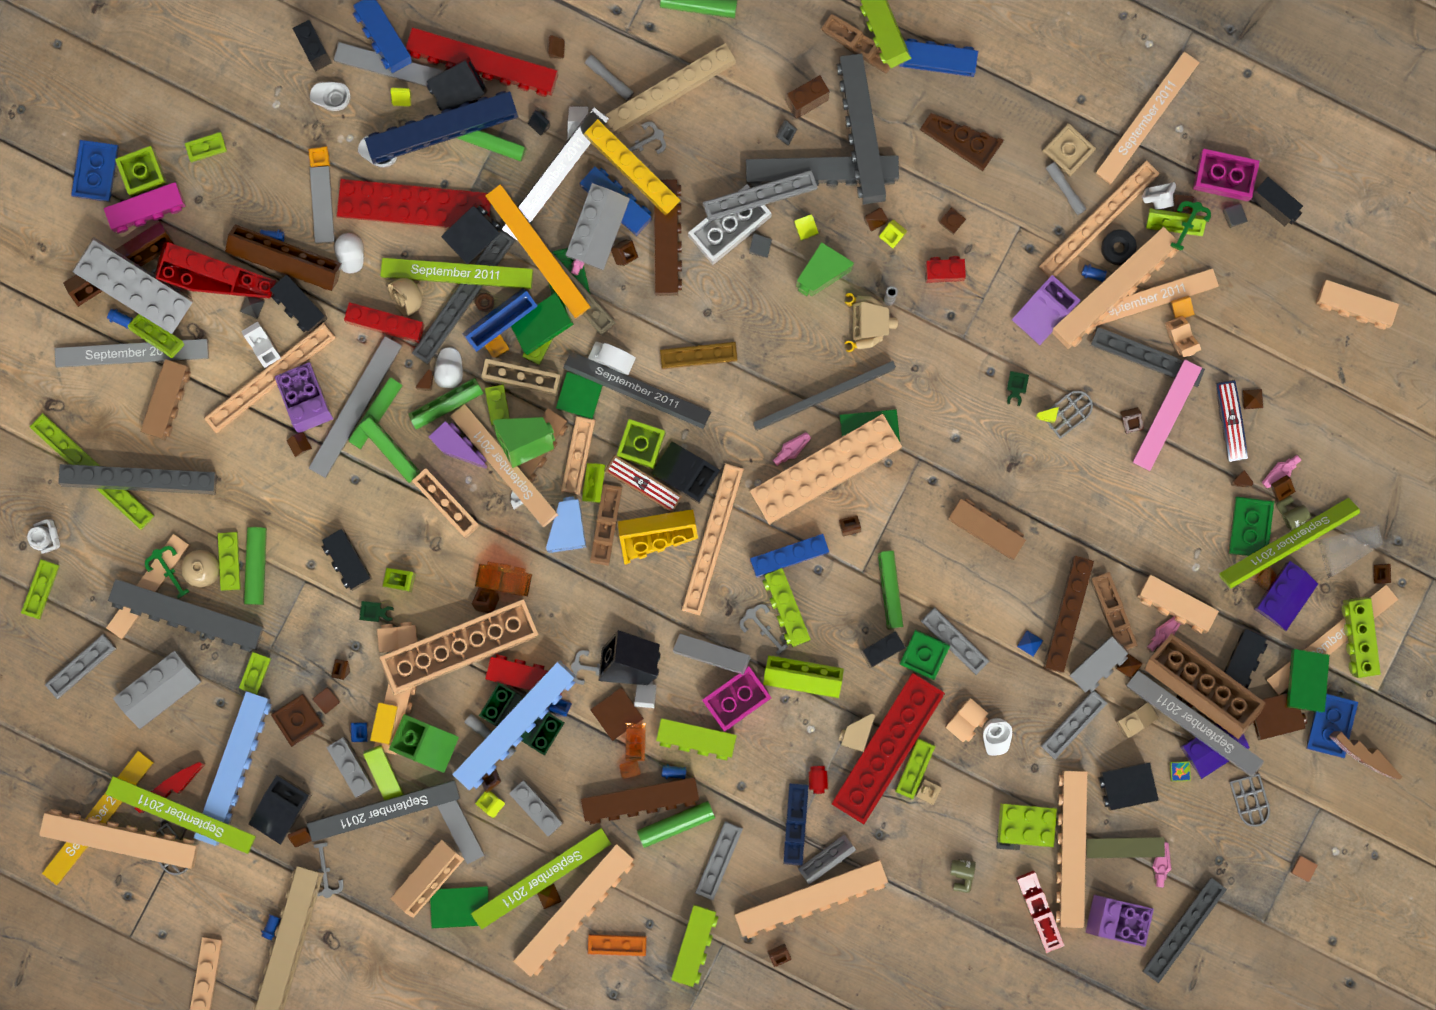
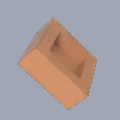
[1291,856,1318,882]

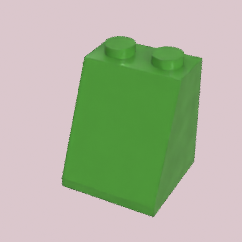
[796,242,854,297]
[493,417,555,468]
[389,714,459,773]

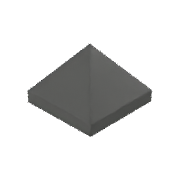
[776,120,797,146]
[240,297,265,319]

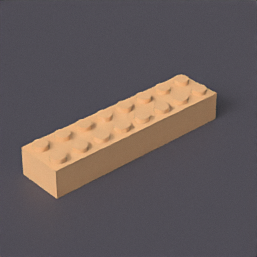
[750,414,902,525]
[379,599,538,695]

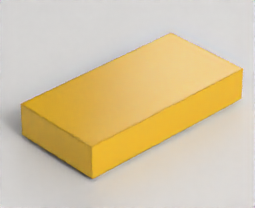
[370,703,398,745]

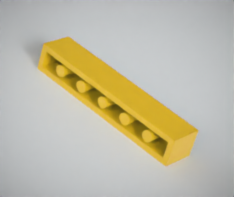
[583,119,680,215]

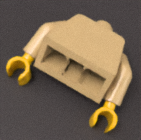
[844,293,898,352]

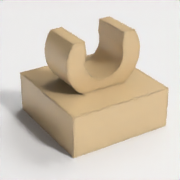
[916,779,942,805]

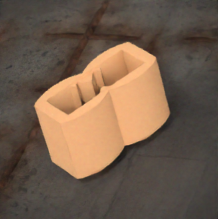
[377,622,418,653]
[945,698,988,742]

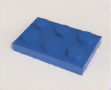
[71,140,119,202]
[1306,694,1358,758]

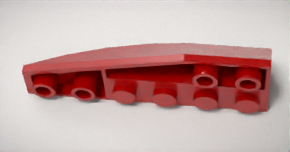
[155,242,276,299]

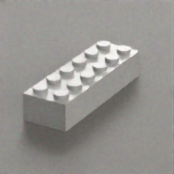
[73,237,193,334]

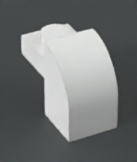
[241,321,281,368]
[588,341,636,375]

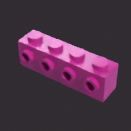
[103,182,186,234]

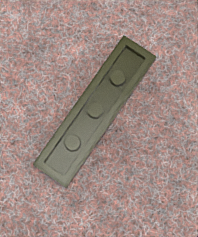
[1086,837,1165,859]

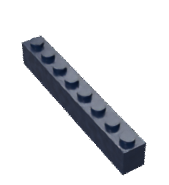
[364,91,519,164]

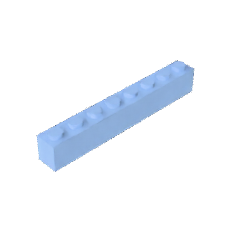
[452,661,576,790]
[194,691,272,846]

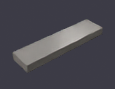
[310,166,335,244]
[921,607,989,675]
[45,634,117,699]
[673,634,751,675]
[1041,690,1107,759]
[437,800,485,864]
[695,821,743,900]

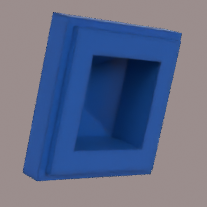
[1017,631,1043,657]
[548,699,572,717]
[350,722,368,742]

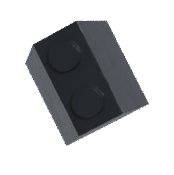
[598,630,661,685]
[1098,762,1159,810]

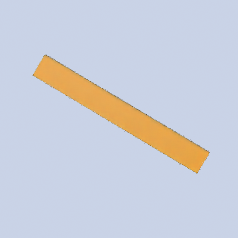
[485,184,591,318]

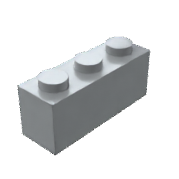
[1070,635,1128,693]
[326,738,375,798]
[509,780,563,837]

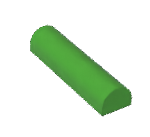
[660,0,738,19]
[457,130,527,162]
[348,378,403,450]
[408,378,484,430]
[358,414,420,483]
[244,527,267,605]
[878,551,904,629]
[637,801,715,848]

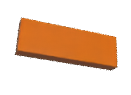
[588,934,647,956]

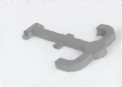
[629,122,666,154]
[740,604,788,655]
[571,650,600,685]
[314,843,344,898]

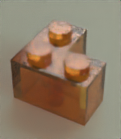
[475,561,532,597]

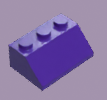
[1254,561,1318,631]
[1180,723,1250,779]

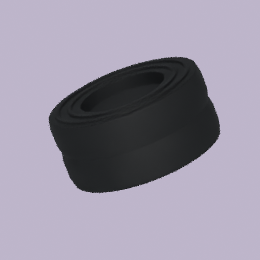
[1101,229,1137,265]

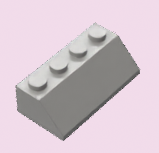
[566,183,630,271]
[113,651,201,729]

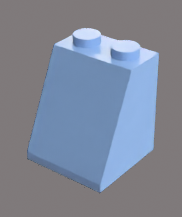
[546,497,587,553]

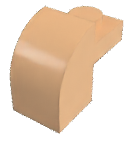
[1165,316,1201,357]

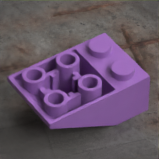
[1012,275,1081,345]
[274,362,333,433]
[429,421,487,469]
[1085,895,1154,947]

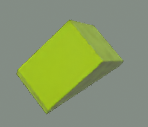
[383,568,416,593]

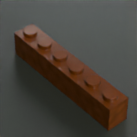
[654,179,682,296]
[63,221,174,307]
[225,224,342,291]
[1043,556,1094,673]
[581,777,699,825]

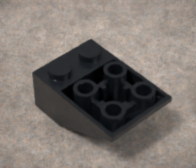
[651,442,720,504]
[249,775,312,845]

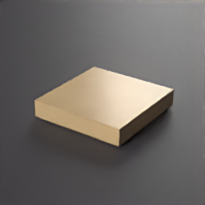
[1042,123,1096,177]

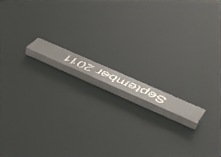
[55,339,209,368]
[1126,671,1264,777]

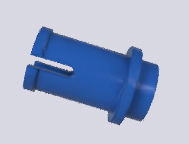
[260,229,285,242]
[1081,264,1107,283]
[107,308,133,329]
[662,764,686,779]
[261,915,281,940]

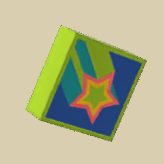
[1170,761,1191,782]

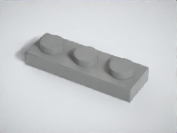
[798,835,856,885]

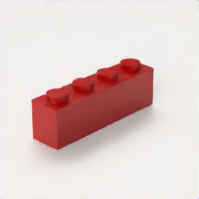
[344,302,425,343]
[485,654,563,696]

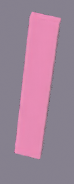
[1133,360,1202,471]

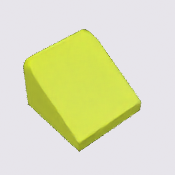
[391,88,412,107]
[794,214,819,240]
[879,220,907,249]
[1035,407,1059,423]
[475,791,505,818]

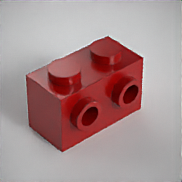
[925,256,966,283]

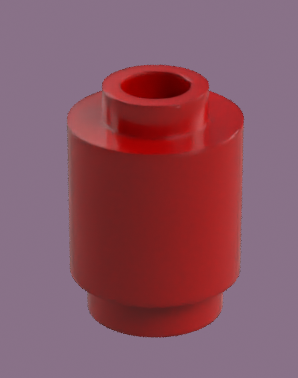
[808,766,828,794]

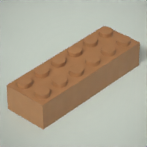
[1145,633,1266,740]

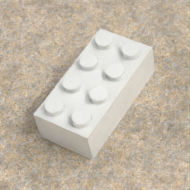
[688,184,772,265]

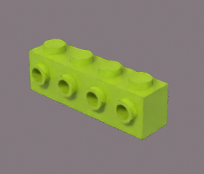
[860,0,912,68]
[762,568,811,648]
[1341,597,1381,678]
[763,655,844,698]
[656,718,737,761]
[671,905,719,987]

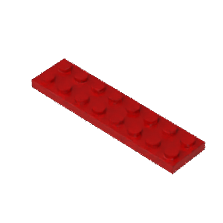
[337,179,491,228]
[831,673,945,825]

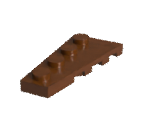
[920,113,1004,172]

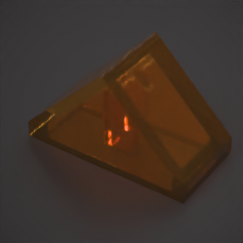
[625,723,646,761]

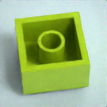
[115,146,168,198]
[617,419,666,469]

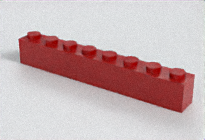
[406,27,558,97]

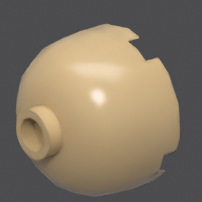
[387,278,423,317]
[181,549,220,588]

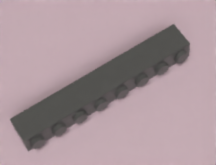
[836,54,886,204]
[746,155,899,188]
[58,464,217,495]
[108,579,264,652]

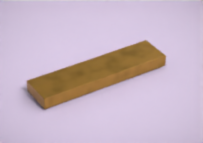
[660,342,738,369]

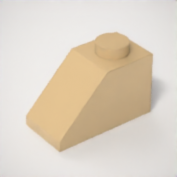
[1116,702,1159,738]
[839,714,875,752]

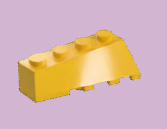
[617,509,698,565]

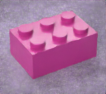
[1193,149,1260,202]
[702,667,772,732]

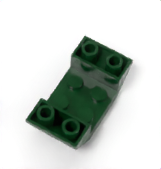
[479,683,565,756]

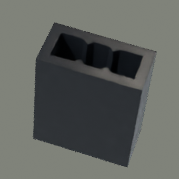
[292,20,332,72]
[427,57,488,112]
[1251,177,1303,227]
[441,203,502,264]
[861,631,906,668]

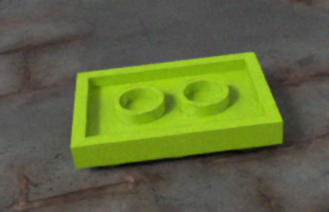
[997,803,1057,847]

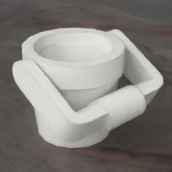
[1142,182,1176,209]
[27,519,60,554]

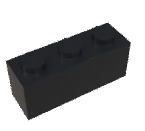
[270,274,327,333]
[321,529,372,591]
[1224,629,1268,689]

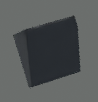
[528,110,551,136]

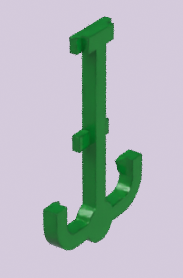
[1170,201,1211,251]
[145,546,190,599]

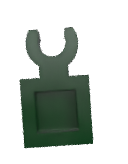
[1006,371,1029,407]
[359,601,394,622]

